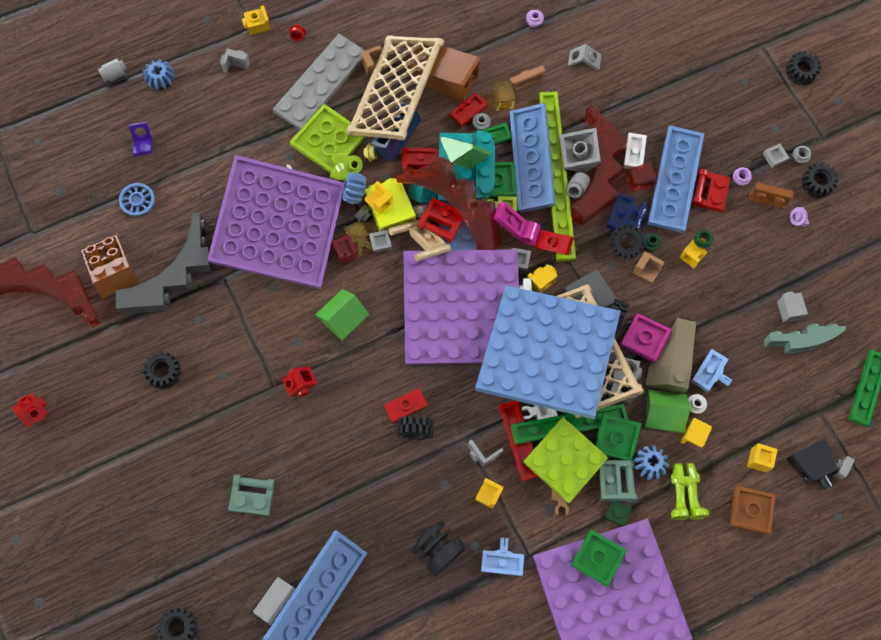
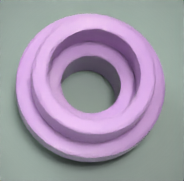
[526,10,544,27]
[733,168,752,186]

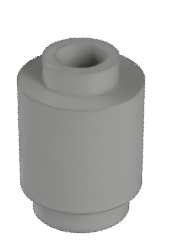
[98,58,127,82]
[567,172,590,198]

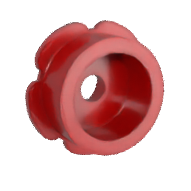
[289,24,306,41]

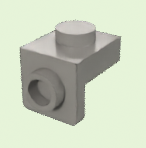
[220,48,250,73]

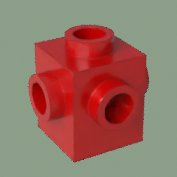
[282,366,317,398]
[12,393,48,428]

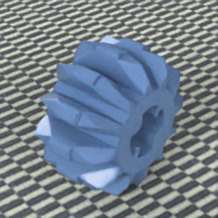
[143,59,175,91]
[342,172,367,205]
[634,446,669,480]

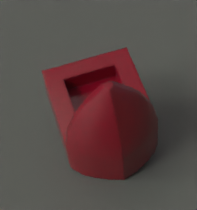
[331,235,357,263]

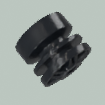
[411,521,466,577]

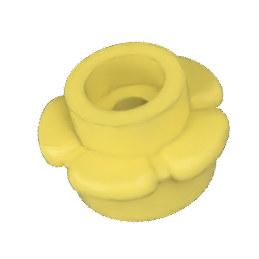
[364,144,378,162]

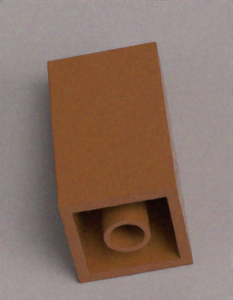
[405,45,481,104]

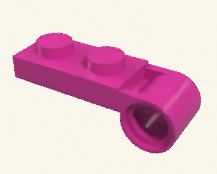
[493,202,541,246]

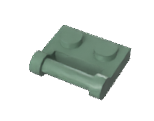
[599,460,638,503]
[228,474,275,516]

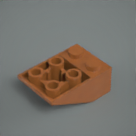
[81,235,138,299]

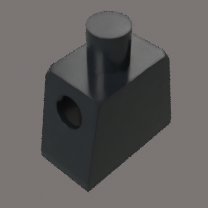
[787,439,837,490]

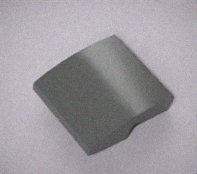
[564,270,617,308]

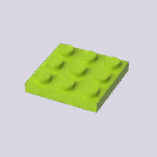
[289,104,367,173]
[523,417,608,503]

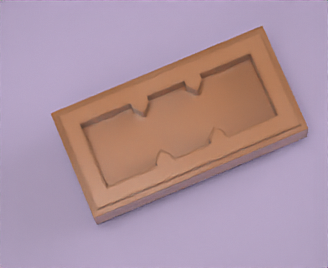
[509,65,545,92]

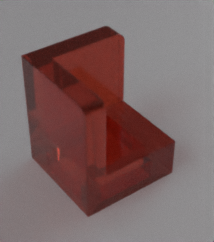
[627,163,657,192]

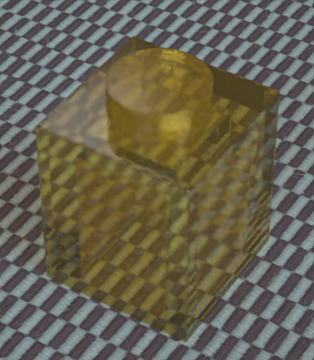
[492,80,515,111]

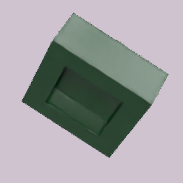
[604,501,632,527]

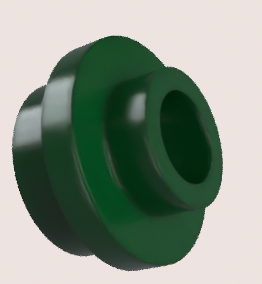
[693,230,713,249]
[643,233,662,251]

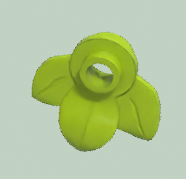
[329,153,363,182]

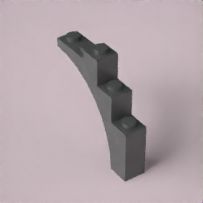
[116,213,215,315]

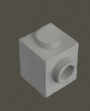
[777,292,808,323]

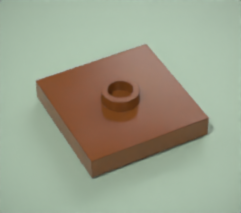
[729,486,776,535]

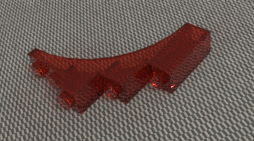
[396,157,502,250]

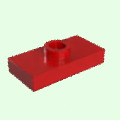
[449,92,488,128]
[534,230,574,256]
[384,388,428,424]

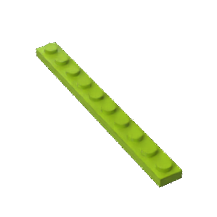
[539,92,576,262]

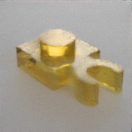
[344,220,372,256]

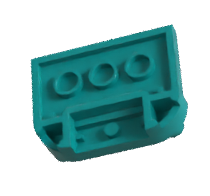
[438,130,495,204]

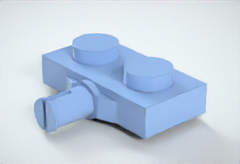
[691,349,732,392]
[481,538,524,576]

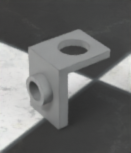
[568,44,601,71]
[468,440,504,467]

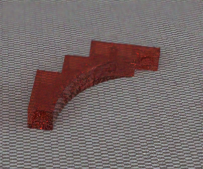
[571,105,627,226]
[0,257,101,327]

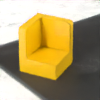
[365,181,393,215]
[681,418,712,448]
[747,443,778,473]
[475,478,504,509]

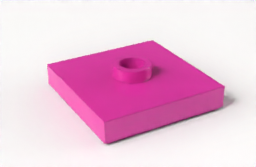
[620,313,672,363]

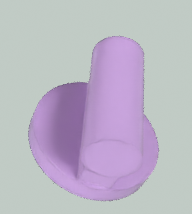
[790,207,810,227]

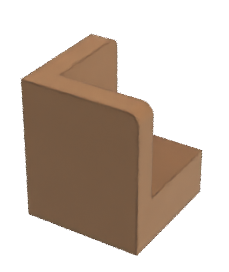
[361,46,387,76]
[633,251,664,283]

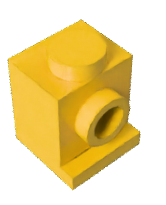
[242,6,271,35]
[679,238,708,269]
[527,265,558,293]

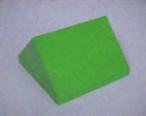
[441,137,491,170]
[315,289,369,341]
[645,390,690,433]

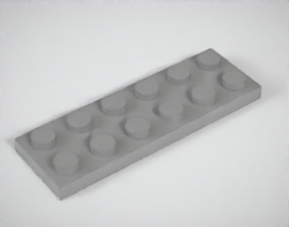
[273,34,365,130]

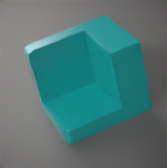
[408,179,438,204]

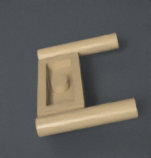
[389,219,451,262]

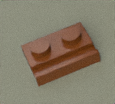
[748,182,794,209]

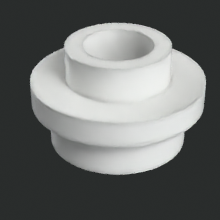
[688,394,707,414]

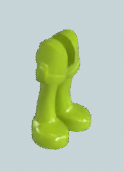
[671,463,709,520]

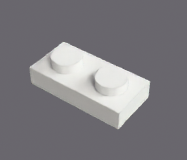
[623,133,647,171]

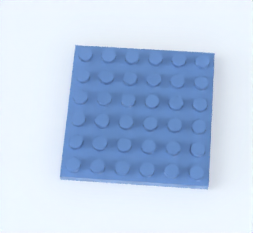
[475,285,620,419]

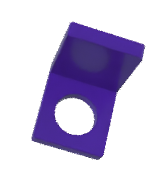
[129,122,153,156]

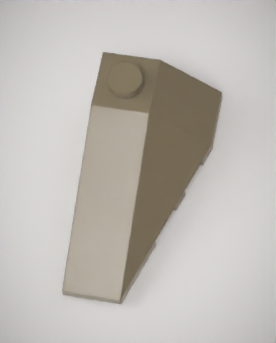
[645,318,696,394]

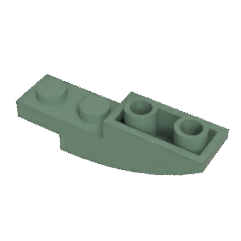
[764,324,846,354]

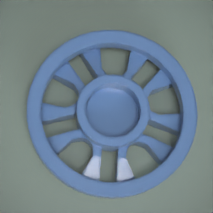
[119,183,155,217]

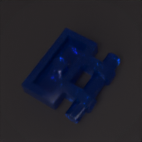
[607,193,648,237]

